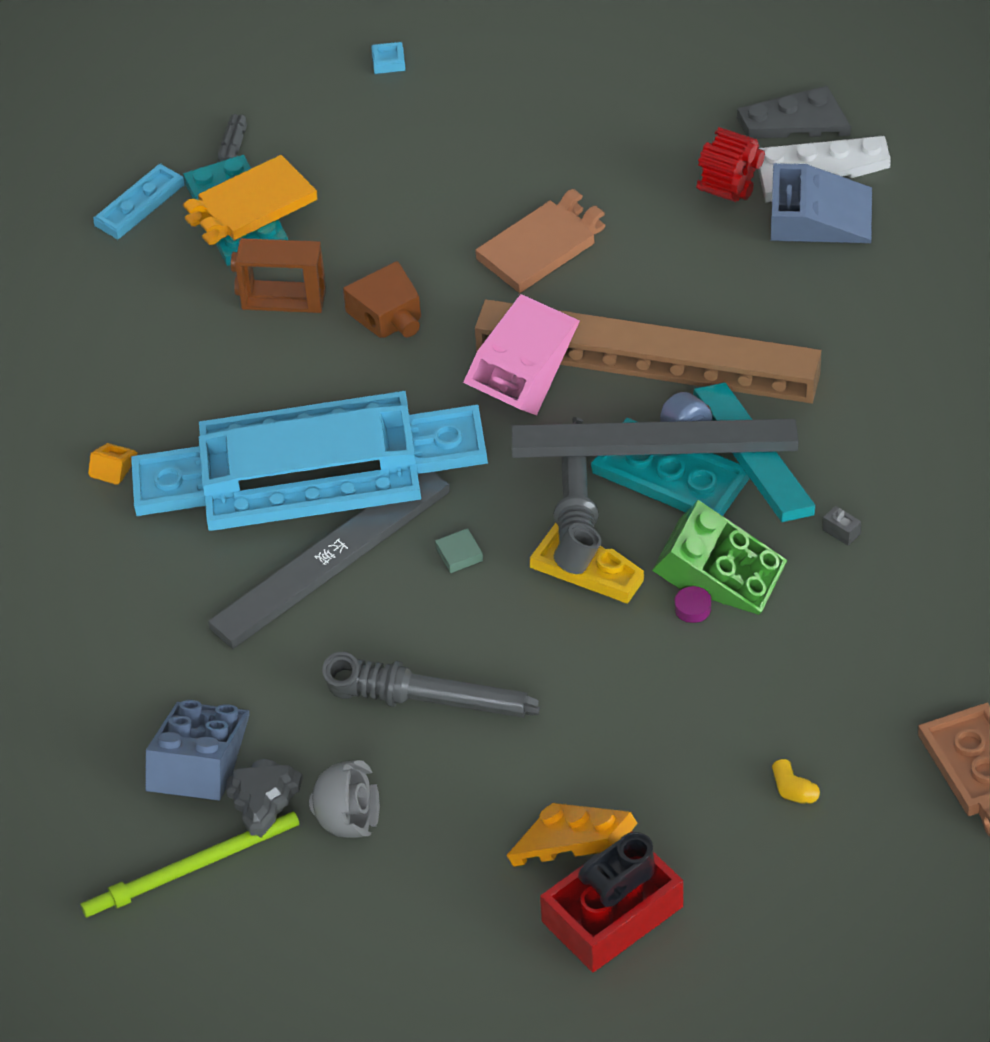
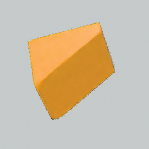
[88,443,138,484]

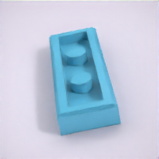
[93,164,185,240]

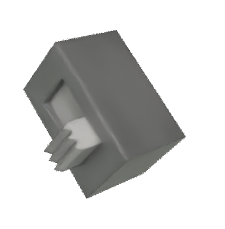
[823,506,861,546]

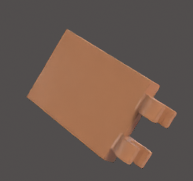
[475,189,605,294]
[918,702,990,837]

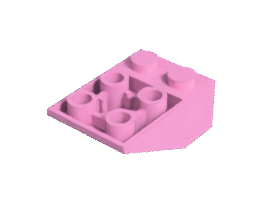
[463,294,580,416]

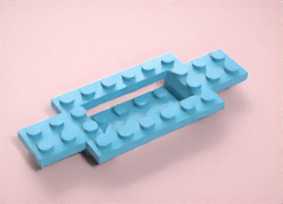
[131,391,488,531]

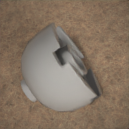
[309,760,380,838]

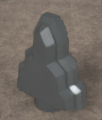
[227,759,303,838]

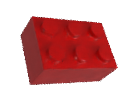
[540,831,683,973]

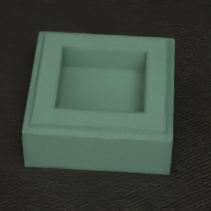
[435,528,483,573]

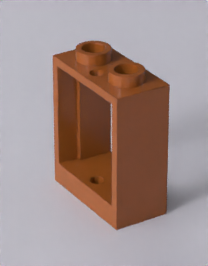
[231,238,326,313]

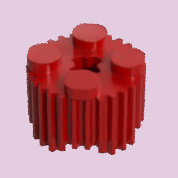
[696,127,765,202]

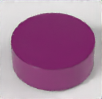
[675,586,711,623]

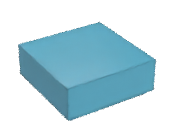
[371,42,406,74]

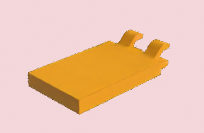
[183,155,317,245]

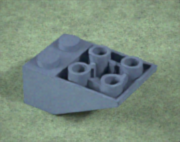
[771,163,872,243]
[146,700,249,801]

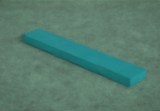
[693,382,816,522]

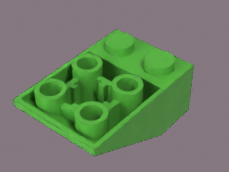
[652,500,787,615]

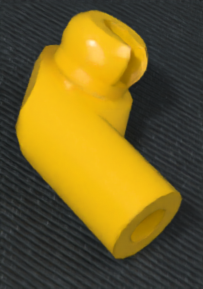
[772,759,820,804]

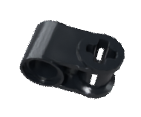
[578,832,655,907]

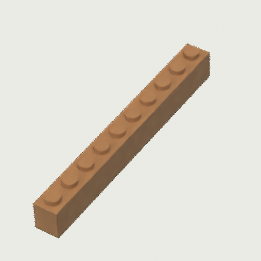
[475,299,821,404]

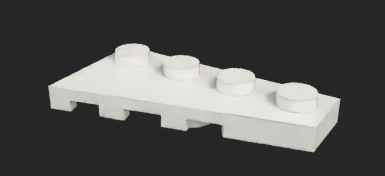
[758,136,890,203]

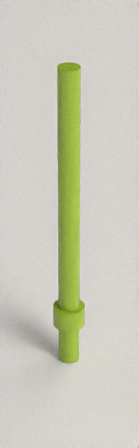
[80,811,300,918]

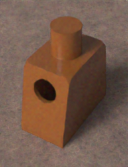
[343,261,421,338]

